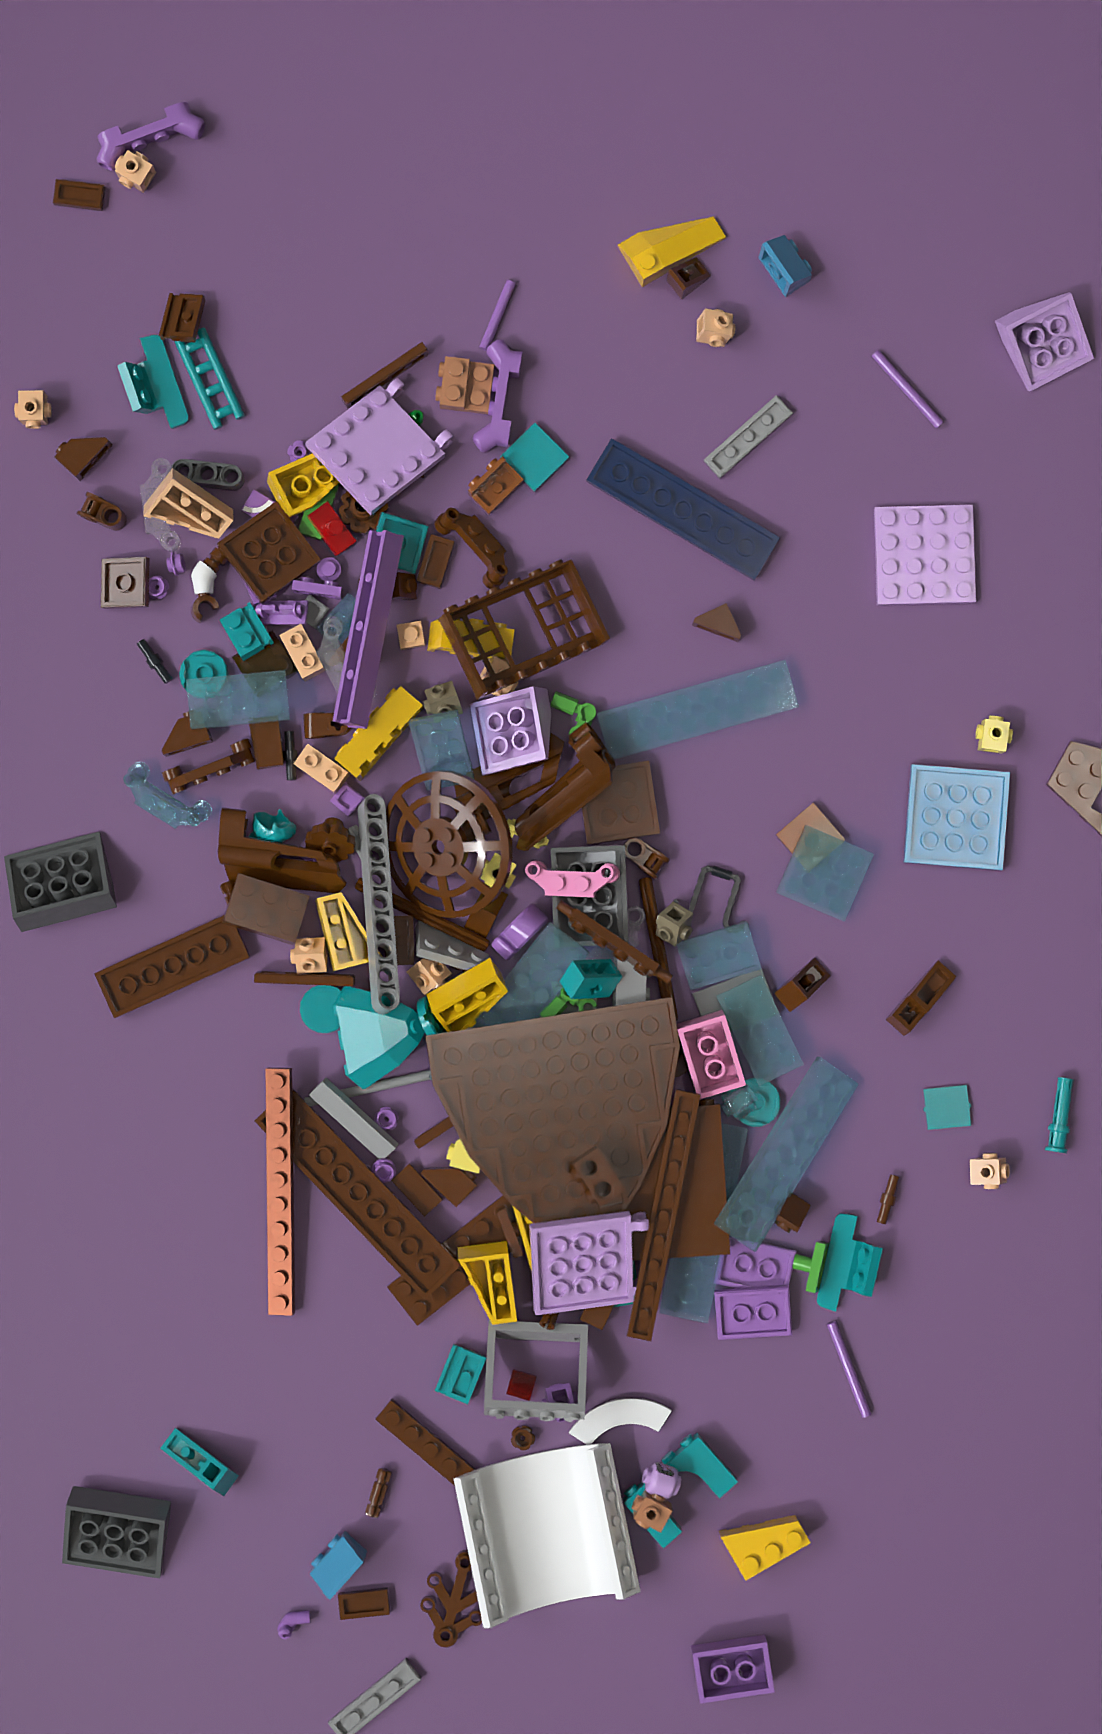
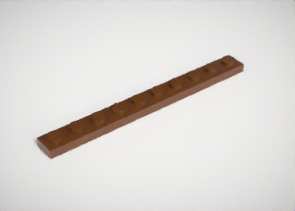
[627,1089,701,1341]

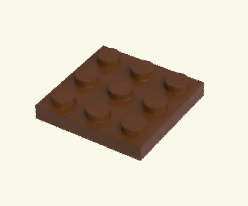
[217,501,321,604]
[582,761,660,845]

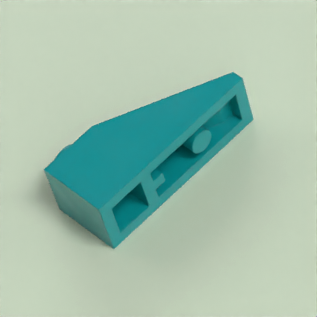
[160,1428,239,1496]

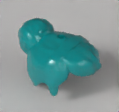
[248,809,297,843]

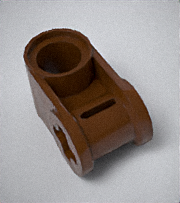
[76,492,127,531]
[303,712,351,739]
[624,838,670,880]

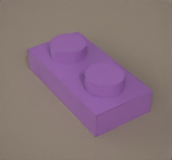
[292,577,344,600]

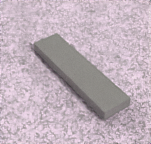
[704,395,793,479]
[309,1078,399,1159]
[328,1658,421,1734]

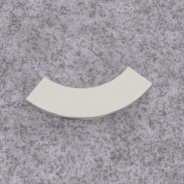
[569,1398,672,1445]

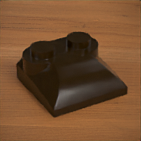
[232,630,299,698]

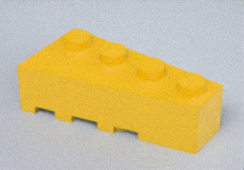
[334,686,424,781]

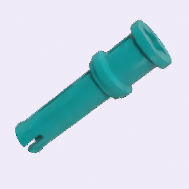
[1045,1077,1074,1153]

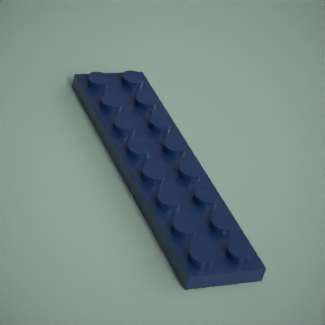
[586,438,780,581]

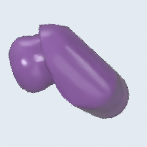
[277,1610,311,1639]

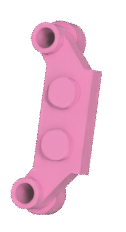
[525,860,620,897]

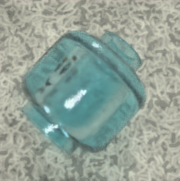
[720,1084,758,1120]

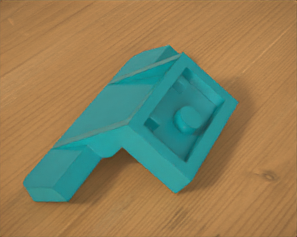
[117,335,188,429]
[817,1213,883,1312]

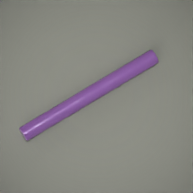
[871,350,943,429]
[827,1321,871,1418]

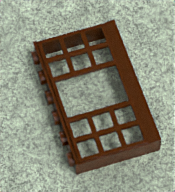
[438,559,610,700]

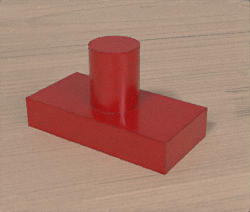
[307,501,356,556]

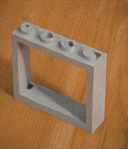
[484,1320,588,1422]

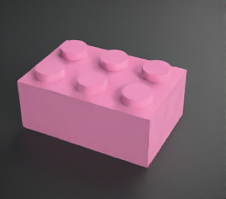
[676,1010,746,1099]

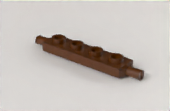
[556,900,673,984]

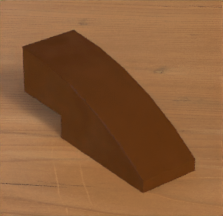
[886,960,957,1036]

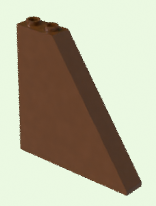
[624,1099,730,1261]

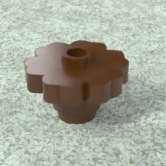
[339,491,389,535]
[305,817,356,862]

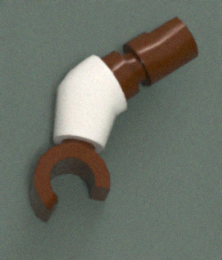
[191,547,228,623]

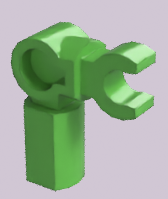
[550,691,596,735]
[539,986,597,1017]

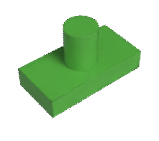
[793,1241,829,1293]

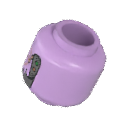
[642,1462,681,1499]

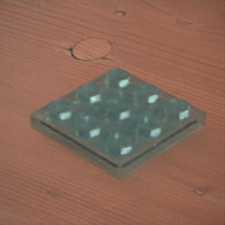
[776,824,874,921]

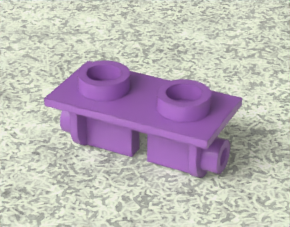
[255,600,309,625]

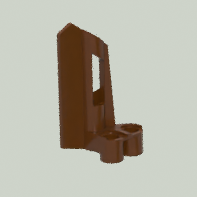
[515,722,616,851]
[454,733,565,842]
[218,808,347,894]

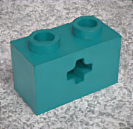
[560,959,623,999]

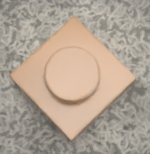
[397,621,425,650]

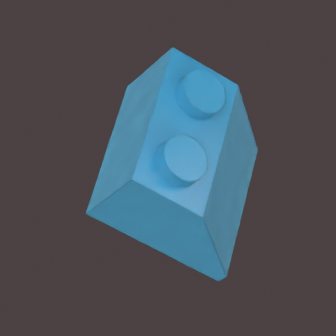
[758,235,812,297]
[310,1531,367,1600]

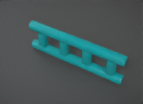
[174,327,245,430]

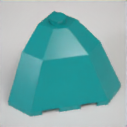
[333,986,425,1089]

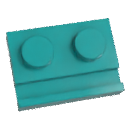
[220,602,274,661]
[435,1343,487,1404]

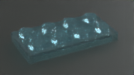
[186,670,290,730]
[716,975,804,1086]

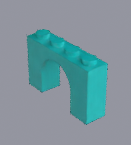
[623,1433,738,1548]

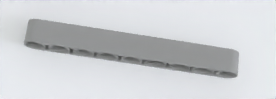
[358,794,400,1015]

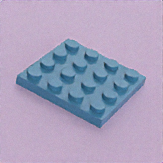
[903,764,1010,871]

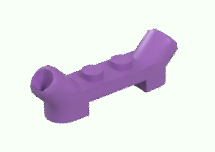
[97,102,205,171]
[473,339,523,453]

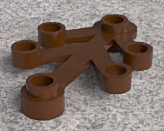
[420,1550,482,1648]

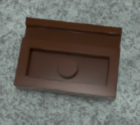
[159,293,206,342]

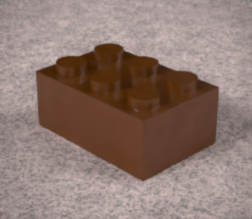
[222,874,310,945]

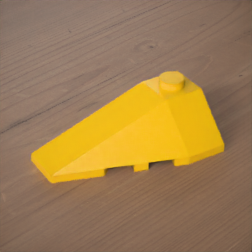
[618,216,726,287]
[267,453,340,517]

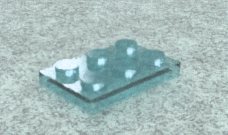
[409,710,475,791]
[677,921,761,990]

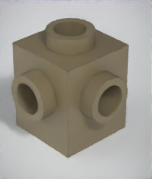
[423,681,463,723]
[655,901,693,947]

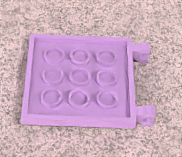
[306,378,453,515]
[530,1211,649,1315]

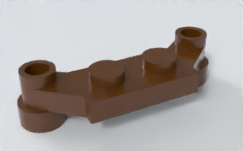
[434,507,508,589]
[162,738,255,794]

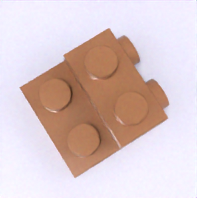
[435,356,494,414]

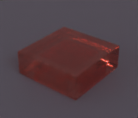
[506,1369,537,1401]

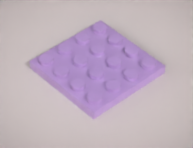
[874,505,976,606]

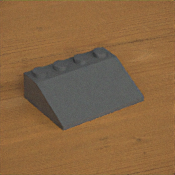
[4,832,117,932]
[551,845,628,947]
[62,1486,171,1579]

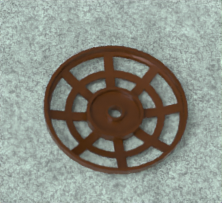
[386,770,513,918]

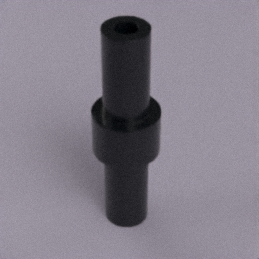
[136,639,173,684]
[283,731,298,781]

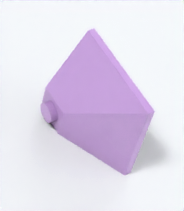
[995,292,1094,392]
[470,686,551,776]

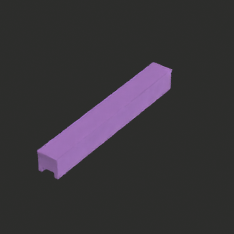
[333,530,404,729]

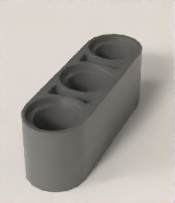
[171,459,245,491]

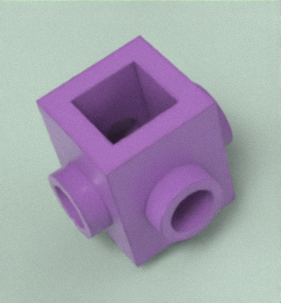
[541,1383,578,1422]

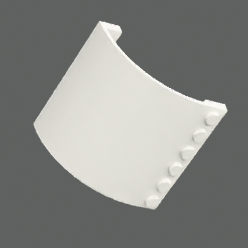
[454,1443,640,1628]

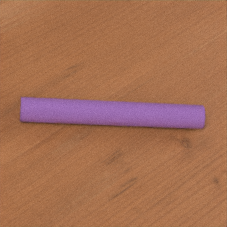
[479,280,516,351]

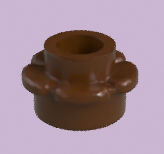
[511,1426,535,1451]

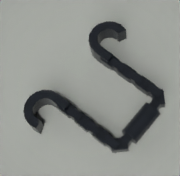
[674,865,745,933]

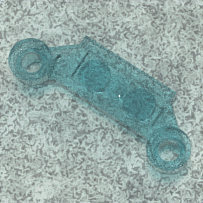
[123,762,212,829]

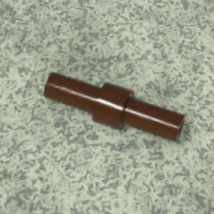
[877,1174,899,1225]

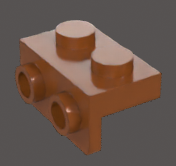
[468,456,524,515]

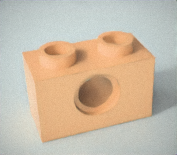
[279,624,326,682]
[294,744,350,794]

